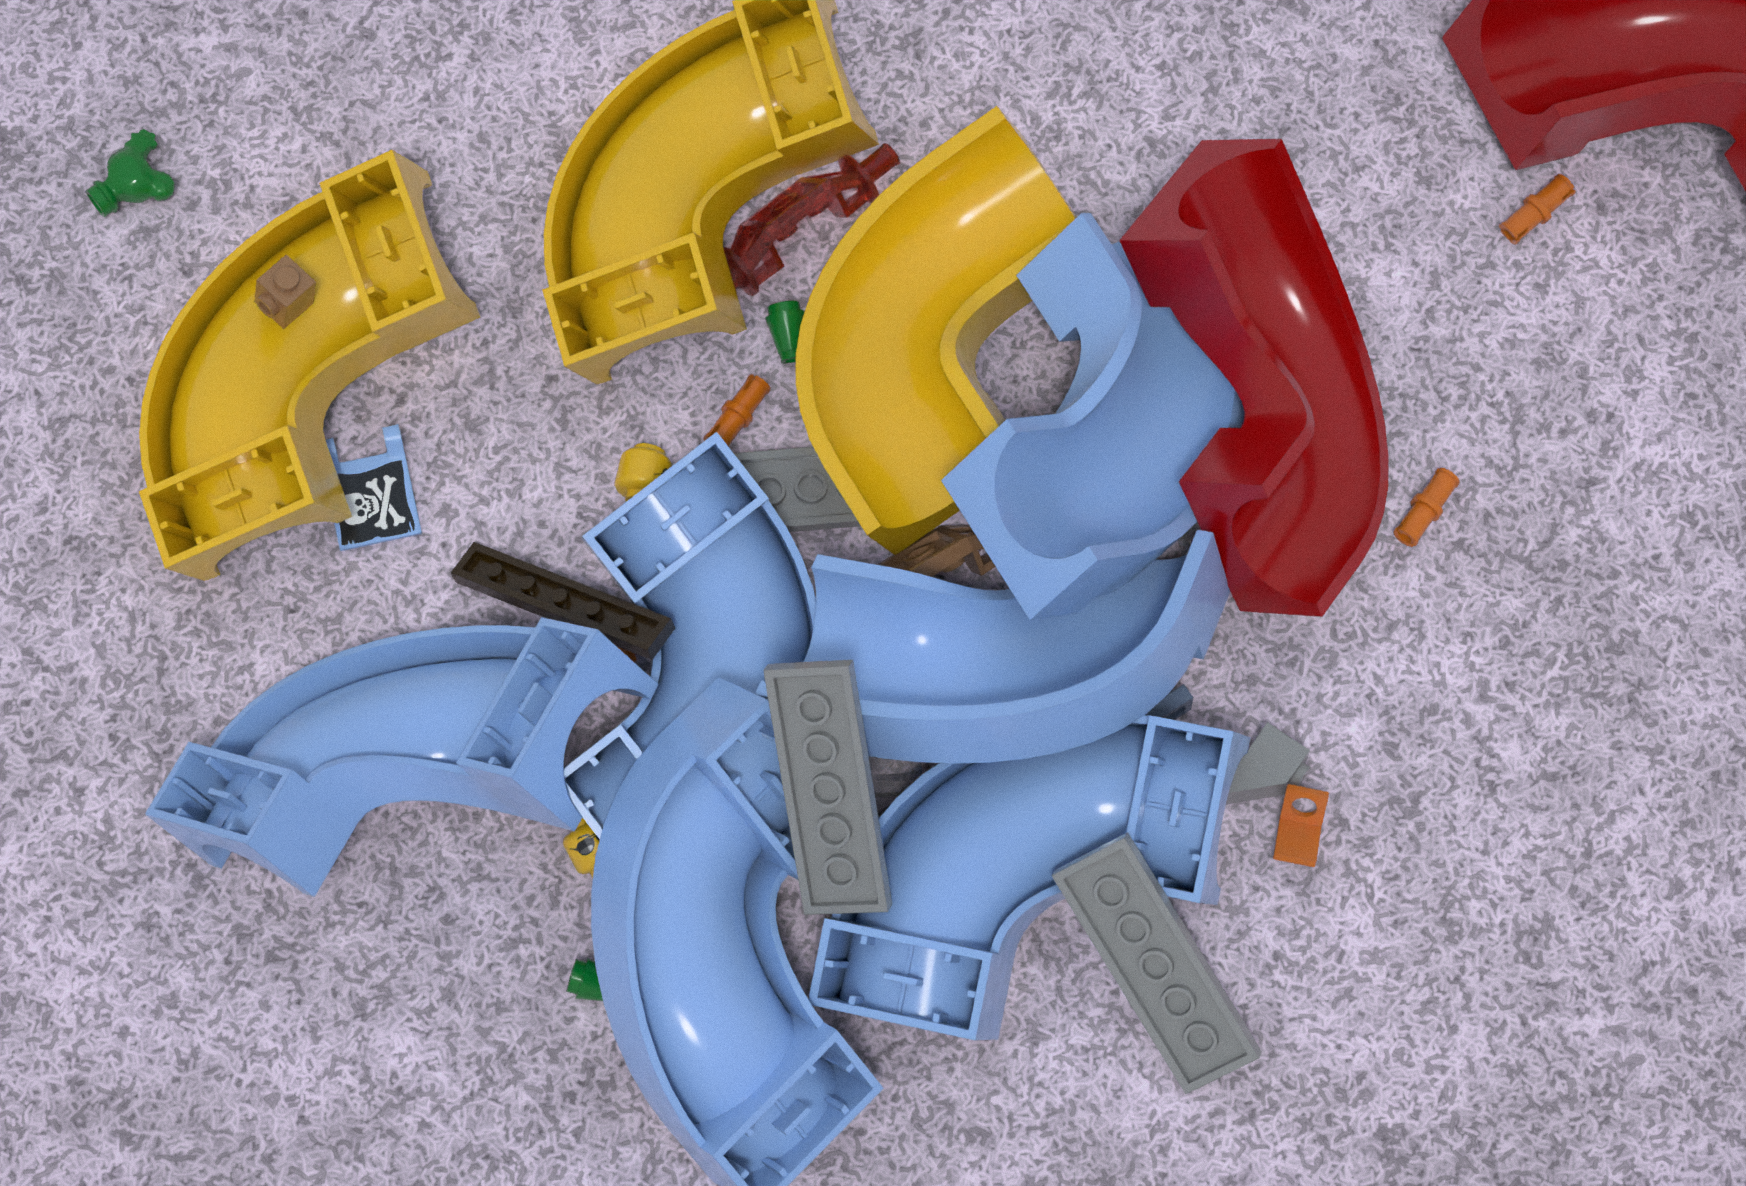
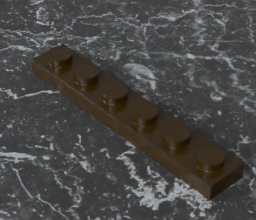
[450,542,675,660]

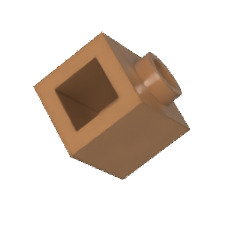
[254,255,316,329]

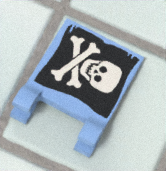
[325,424,422,551]

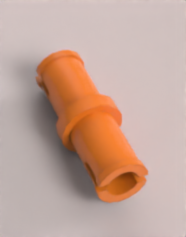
[1499,174,1576,245]
[703,374,771,447]
[1393,468,1460,547]

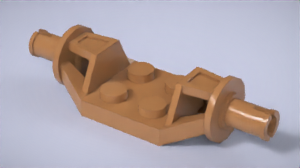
[877,525,996,577]

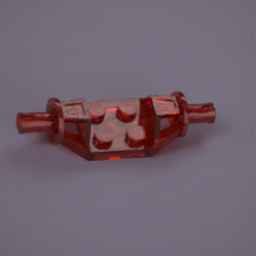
[724,143,900,296]

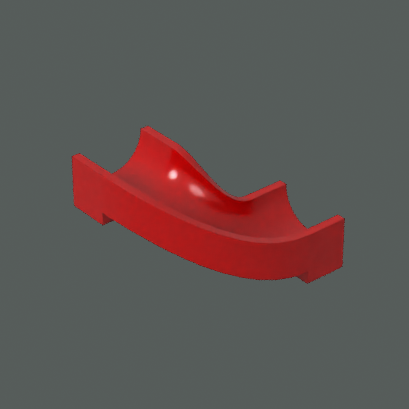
[1442,0,1746,191]
[1119,139,1389,617]

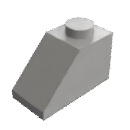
[1226,722,1311,804]

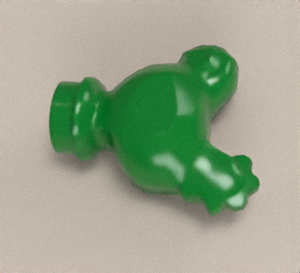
[85,129,175,217]

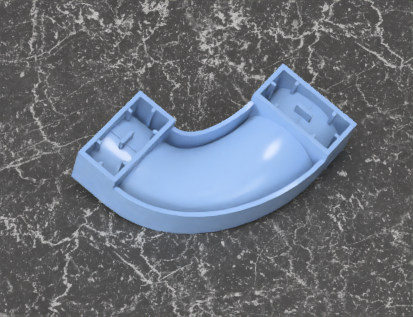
[941,213,1245,620]
[145,617,659,897]
[591,677,884,1186]
[808,715,1251,1041]

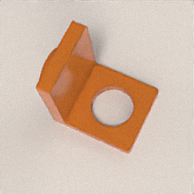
[1273,784,1329,867]

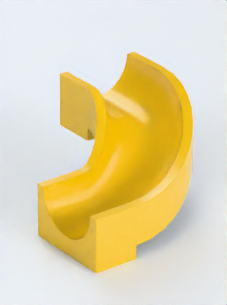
[542,0,879,385]
[795,106,1077,555]
[139,150,481,581]

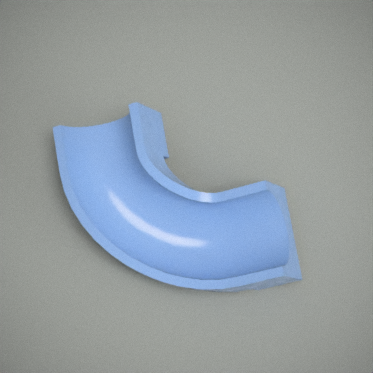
[564,432,816,839]
[755,530,1230,764]

